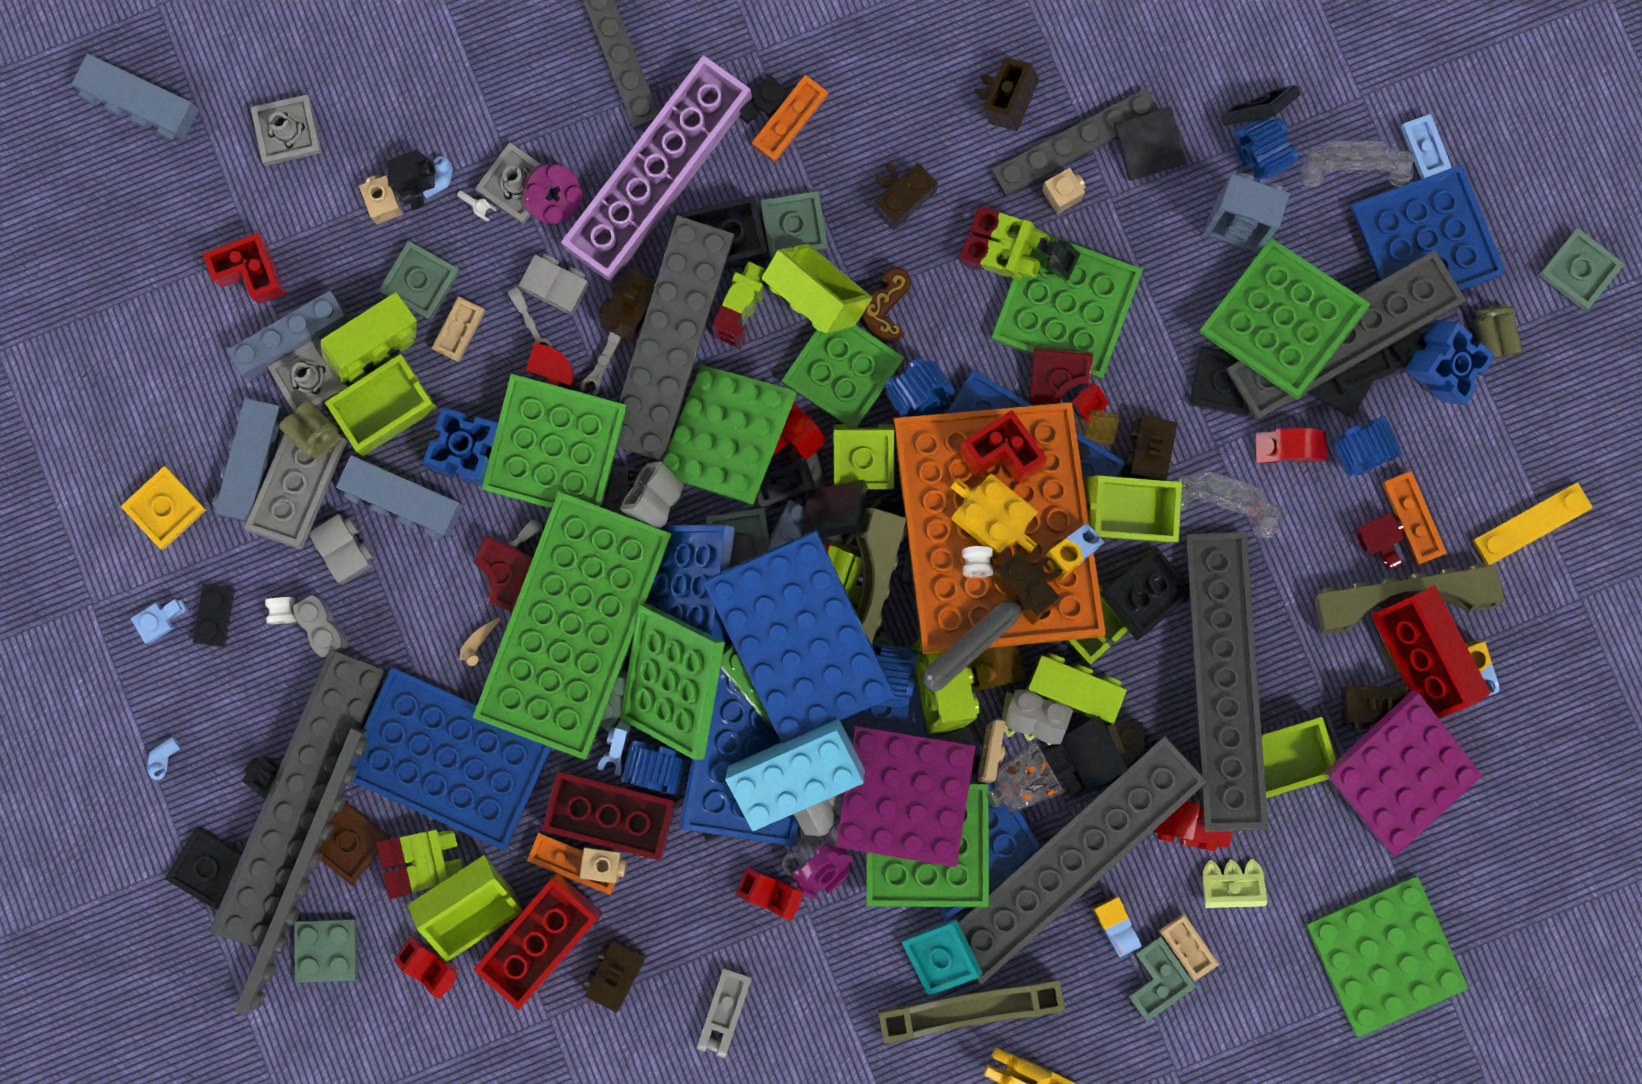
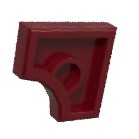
[1029,347,1094,406]
[473,534,534,612]

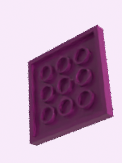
[1324,690,1483,857]
[835,726,976,867]

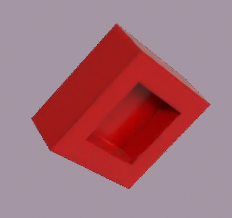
[1072,382,1109,423]

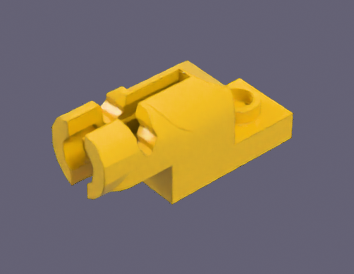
[983,1047,1078,1084]

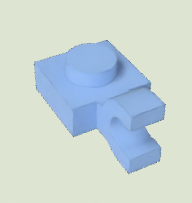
[130,599,188,644]
[597,719,632,776]

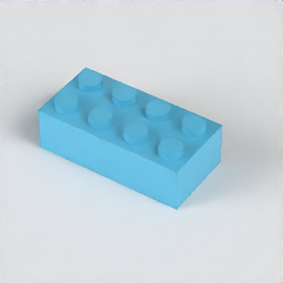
[725,719,865,831]

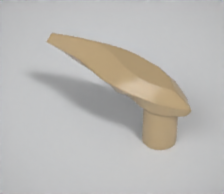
[459,618,501,666]

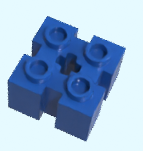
[1405,320,1495,405]
[423,407,498,486]

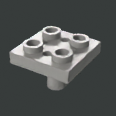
[251,94,322,166]
[475,142,551,225]
[267,337,349,413]

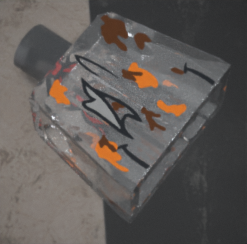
[987,742,1064,812]

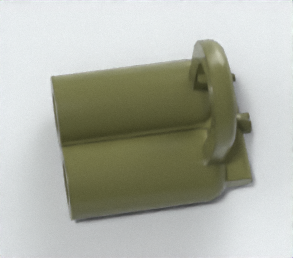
[1473,304,1523,360]
[279,400,342,462]

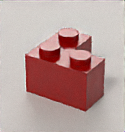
[203,233,286,304]
[772,402,828,460]
[959,410,1048,485]
[1152,801,1233,852]

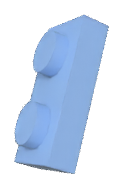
[1401,114,1452,179]

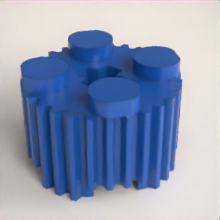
[1234,117,1299,183]
[884,357,956,417]
[1331,415,1402,477]
[874,643,917,708]
[621,741,688,796]

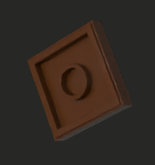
[320,801,391,886]

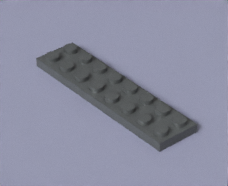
[617,215,735,461]
[1226,250,1467,421]

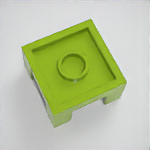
[834,424,894,489]

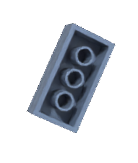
[1203,173,1291,254]

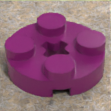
[522,164,583,224]
[793,844,853,899]

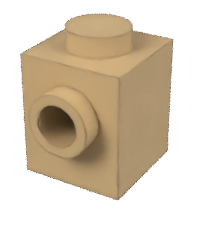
[1042,168,1086,215]
[359,175,404,225]
[580,847,627,883]

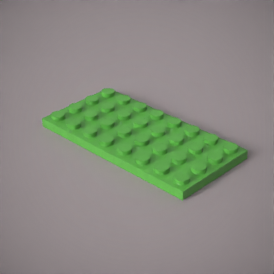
[472,491,672,760]

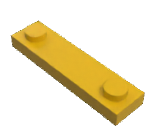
[1472,482,1593,566]

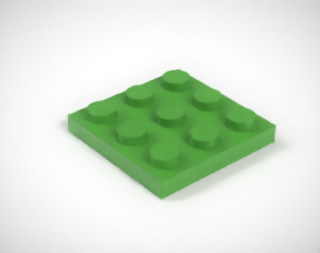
[781,325,905,428]

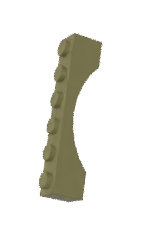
[855,508,907,649]
[1313,563,1505,635]
[878,978,1065,1044]

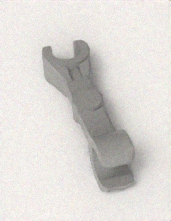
[508,287,553,348]
[580,332,624,396]
[478,520,543,568]

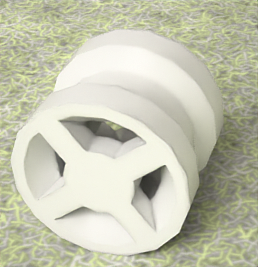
[962,546,993,578]
[265,597,297,624]

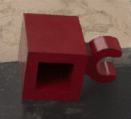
[1353,512,1404,570]

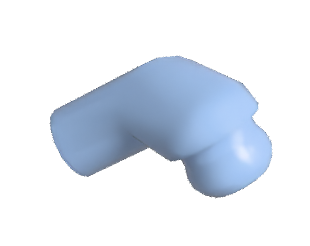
[423,156,453,199]
[147,736,181,780]

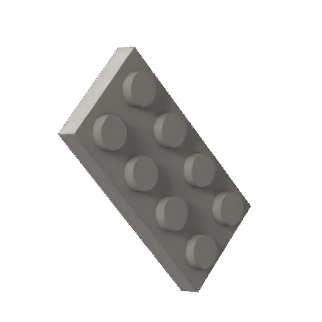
[244,434,347,550]

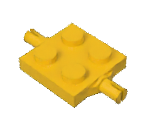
[950,473,1038,558]

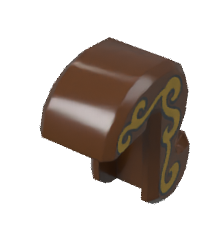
[862,267,911,342]

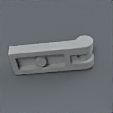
[696,968,752,1059]

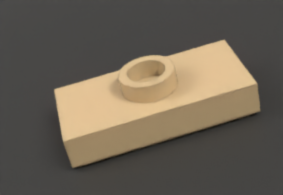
[431,296,486,363]
[976,719,1006,784]
[1158,913,1219,982]

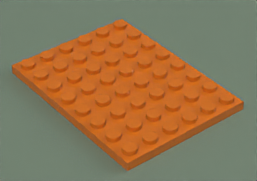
[893,402,1106,654]

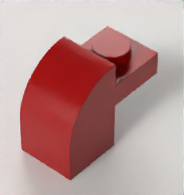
[526,342,575,387]
[1256,428,1327,464]
[735,867,803,921]
[394,935,458,999]

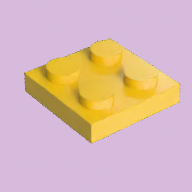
[121,466,207,550]

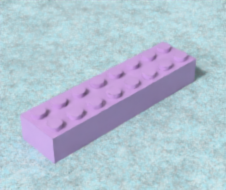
[561,55,752,284]

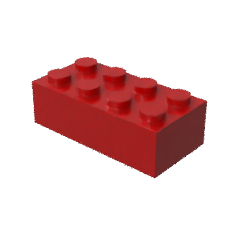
[1371,585,1491,718]
[473,873,603,1010]

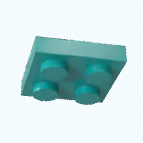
[902,919,983,996]

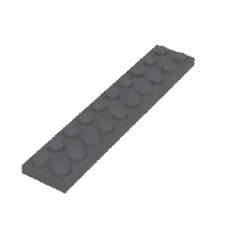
[1186,532,1268,832]
[209,649,385,948]
[958,736,1207,985]

